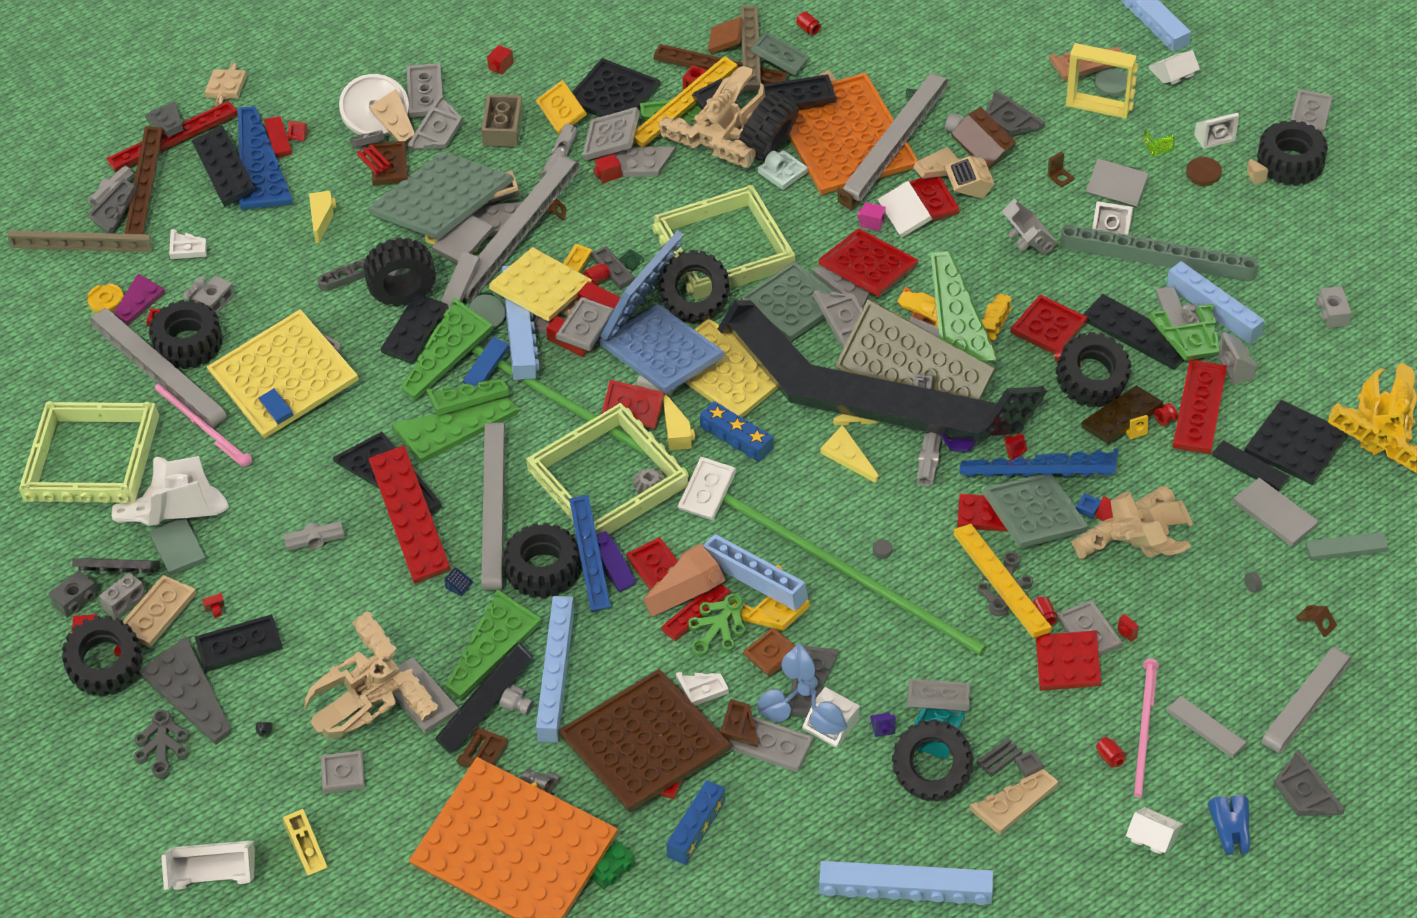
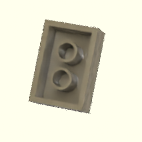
[481,94,523,147]

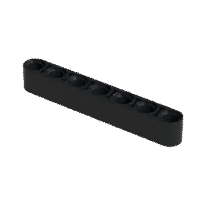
[435,642,534,754]

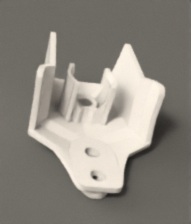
[112,456,229,526]

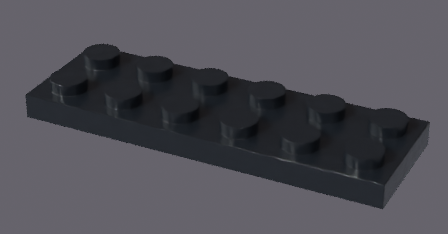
[191,125,256,207]
[1082,294,1184,371]

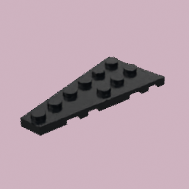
[333,432,442,514]

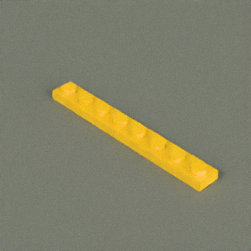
[633,56,738,148]
[953,524,1051,638]

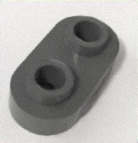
[350,130,385,149]

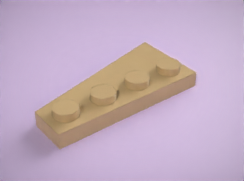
[969,769,1059,835]

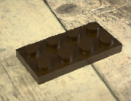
[1081,385,1163,444]

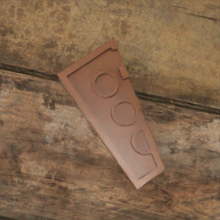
[1049,47,1123,81]

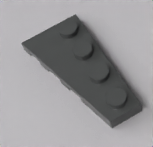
[789,646,839,718]

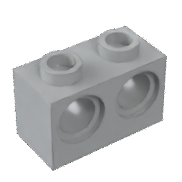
[99,573,145,620]

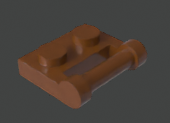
[456,728,508,767]

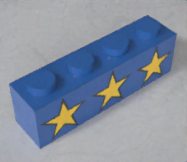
[700,401,774,462]
[666,780,726,865]

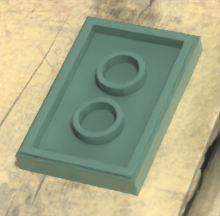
[751,32,809,75]
[149,518,206,576]

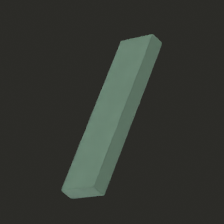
[1305,532,1388,561]

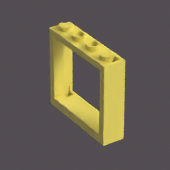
[1066,43,1138,119]

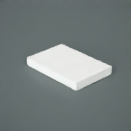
[878,181,932,238]
[678,457,737,521]

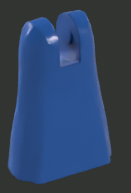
[1208,795,1250,855]

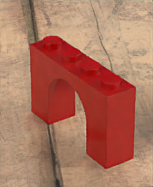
[546,281,621,358]

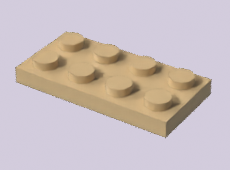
[123,575,196,648]

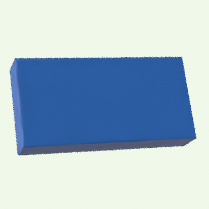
[258,388,294,425]

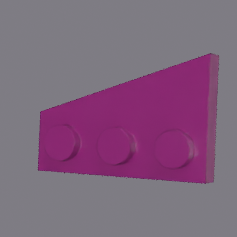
[113,274,165,326]

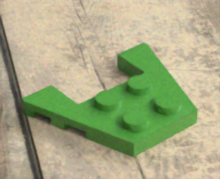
[1148,304,1220,360]

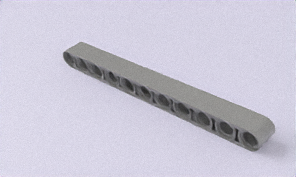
[843,73,948,201]
[464,156,579,301]
[89,308,227,428]
[482,422,505,591]

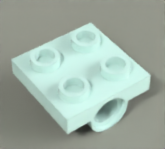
[758,150,808,190]

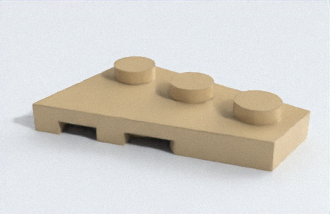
[913,147,960,178]

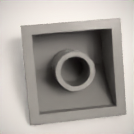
[1218,332,1257,384]

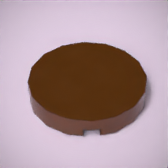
[1186,157,1222,186]

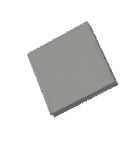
[321,751,365,794]

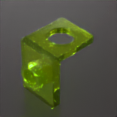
[1143,129,1175,155]

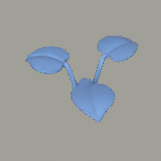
[757,643,848,734]

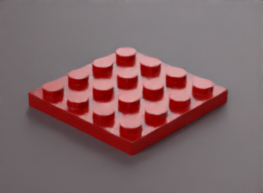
[818,228,919,297]

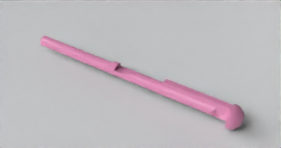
[154,384,252,467]
[1134,658,1159,798]

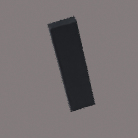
[1212,440,1289,492]

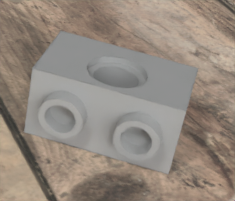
[193,275,235,314]
[1316,286,1352,328]

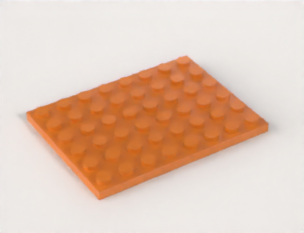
[788,73,918,195]
[409,757,619,918]

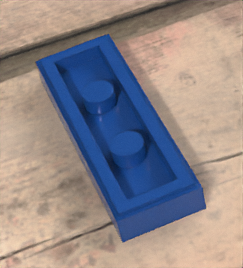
[463,337,510,386]

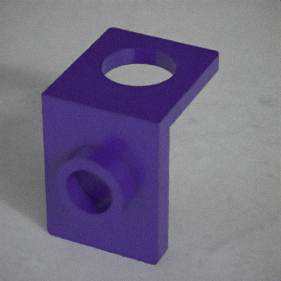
[940,434,976,452]
[870,712,896,737]

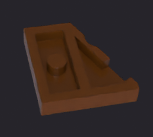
[720,699,759,747]

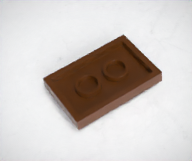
[370,141,408,186]

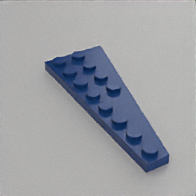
[238,106,293,210]
[960,448,1119,477]

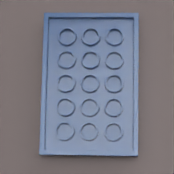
[600,230,684,340]
[599,303,725,394]

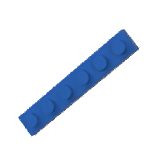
[569,495,611,613]

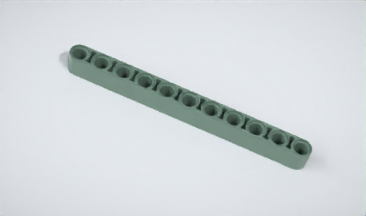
[1060,225,1258,281]

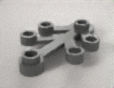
[977,551,1033,616]
[134,709,189,779]

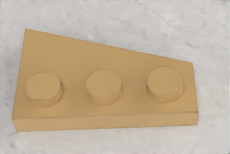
[369,89,415,144]

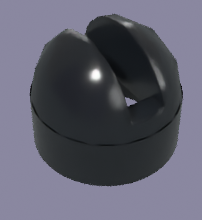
[256,722,272,737]

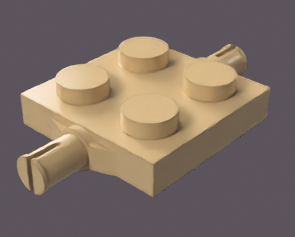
[204,62,247,106]

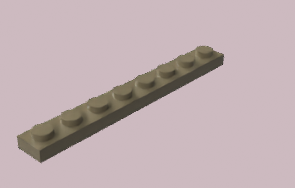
[740,6,761,91]
[7,231,153,252]

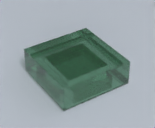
[619,249,644,271]

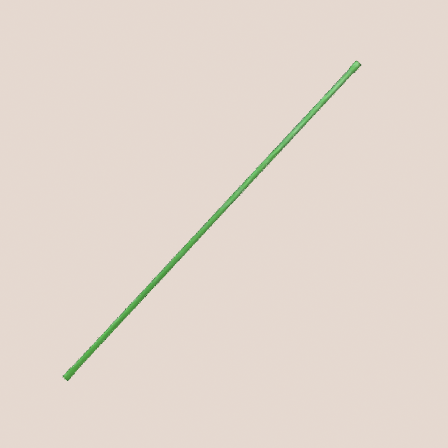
[438,323,987,656]

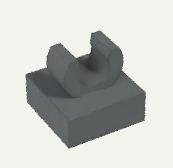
[913,374,935,390]
[1014,750,1044,778]

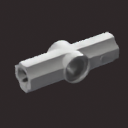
[88,166,134,208]
[917,432,941,487]
[283,521,344,551]

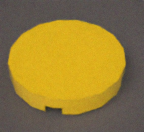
[87,284,124,313]

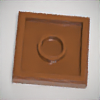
[708,17,744,54]
[743,627,795,677]

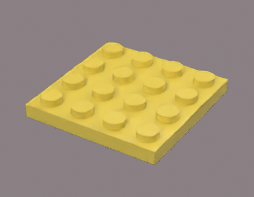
[489,247,592,322]

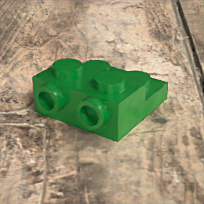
[590,841,635,890]

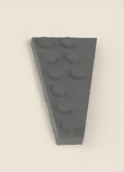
[139,636,232,745]

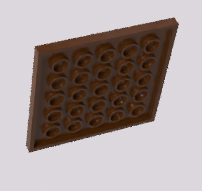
[558,669,731,813]

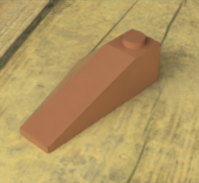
[643,543,725,617]

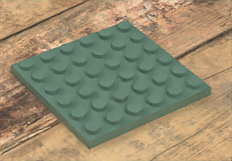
[368,151,514,240]

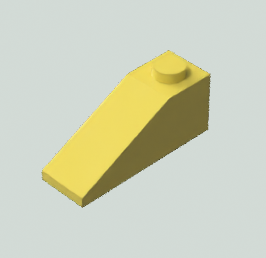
[309,191,336,243]
[663,395,695,450]
[282,809,327,876]

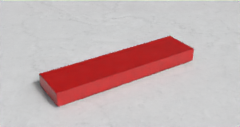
[661,584,731,642]

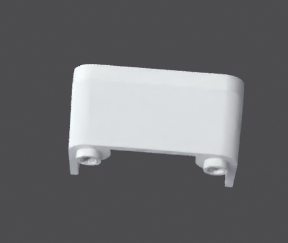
[161,841,255,890]

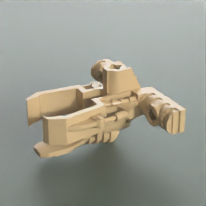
[658,66,766,168]
[1071,486,1193,559]
[304,611,438,739]

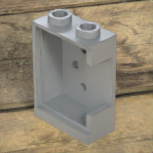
[1002,198,1058,255]

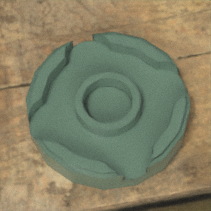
[1095,69,1127,97]
[469,294,505,329]

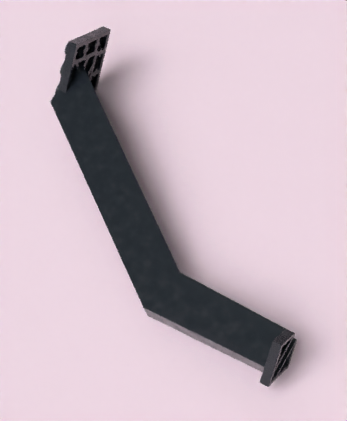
[717,300,1048,443]

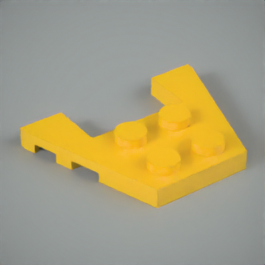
[729,565,810,631]

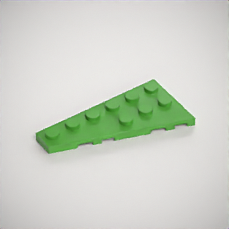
[930,251,999,361]
[401,298,494,401]
[392,398,518,464]
[445,589,542,700]

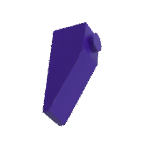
[597,531,636,593]

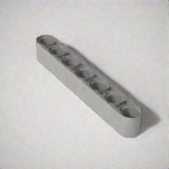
[1261,646,1352,754]

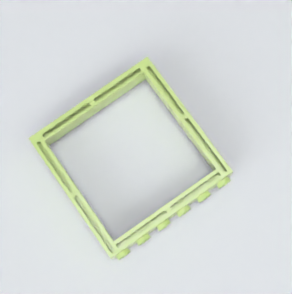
[652,185,795,300]
[19,401,159,503]
[526,403,689,535]

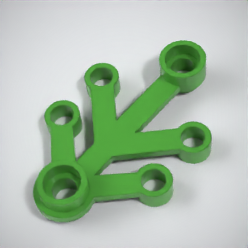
[689,594,745,657]

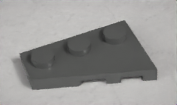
[145,101,183,137]
[87,178,137,233]

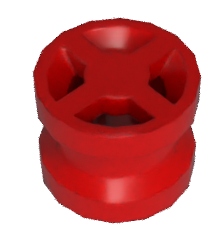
[1154,403,1178,426]

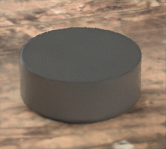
[873,539,892,559]
[1244,572,1262,593]

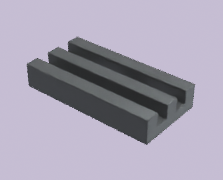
[977,738,1022,777]

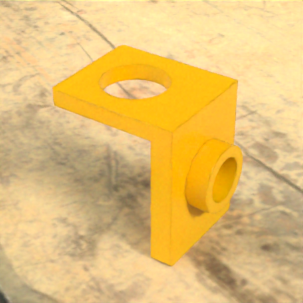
[1126,415,1148,439]

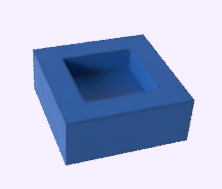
[1076,493,1101,518]

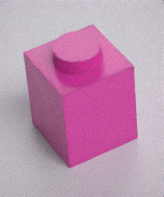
[857,202,886,231]

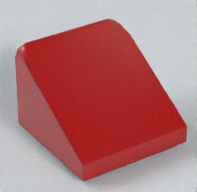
[1096,496,1113,521]

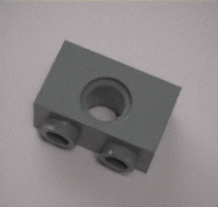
[48,570,98,618]

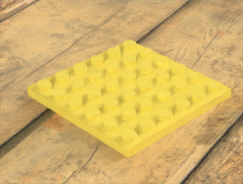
[207,309,359,439]

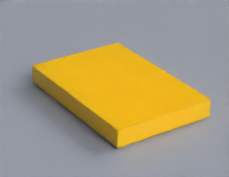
[535,80,587,135]

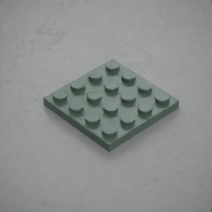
[740,261,834,342]
[982,474,1088,548]

